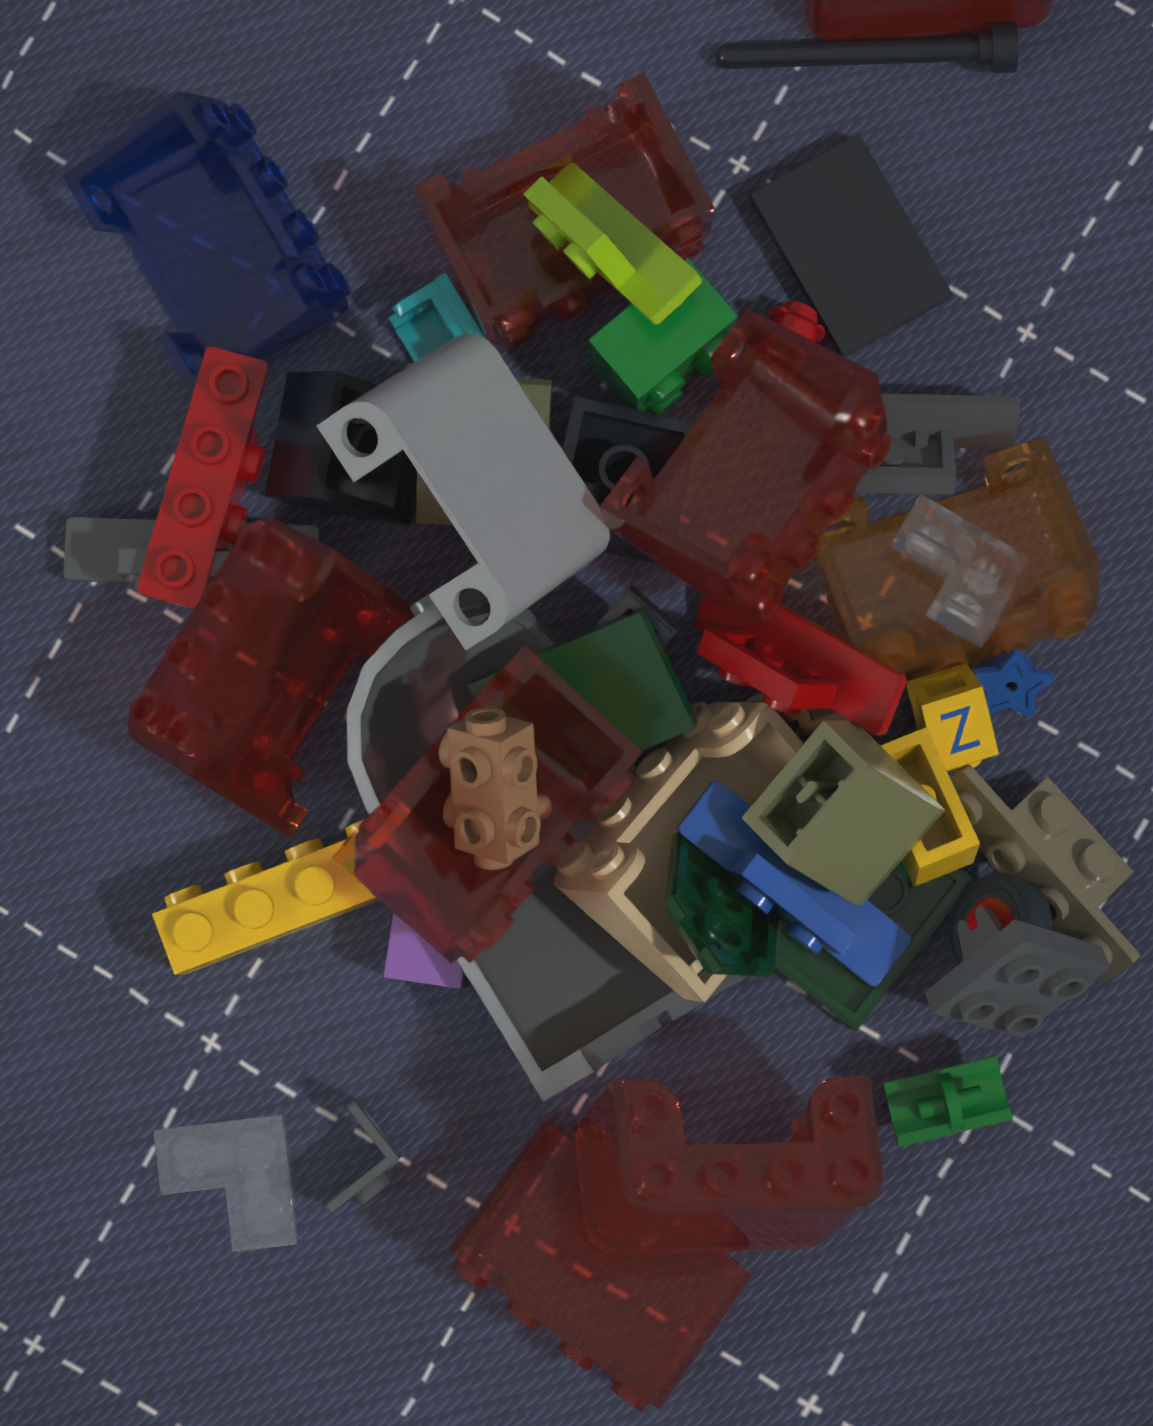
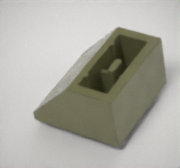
[742,720,945,906]

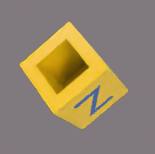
[906,663,999,772]

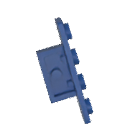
[677,781,912,986]

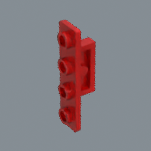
[137,347,269,610]
[694,571,907,735]

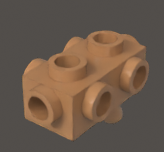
[439,707,552,870]

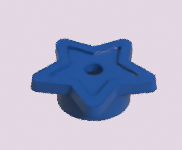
[972,649,1054,716]

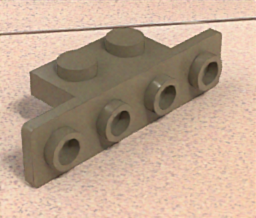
[950,764,1140,984]

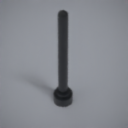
[715,22,1018,73]

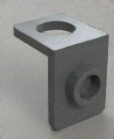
[325,1098,403,1214]

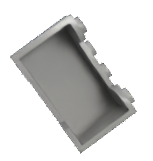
[317,333,610,650]

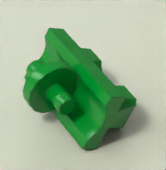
[882,1055,1013,1147]

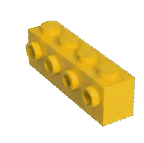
[152,817,413,975]

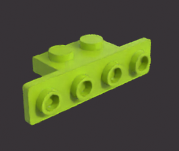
[523,162,702,325]

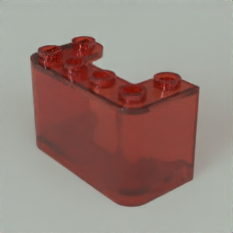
[413,72,714,350]
[128,518,415,838]
[332,645,643,964]
[574,1076,883,1255]

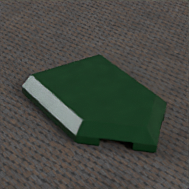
[665,832,778,977]

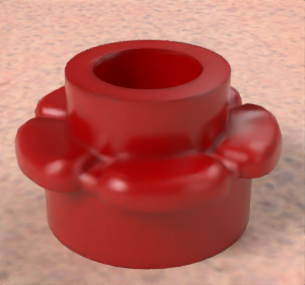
[764,301,825,357]

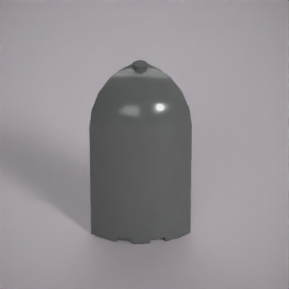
[346,589,746,1102]

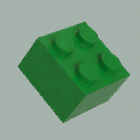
[588,258,738,415]

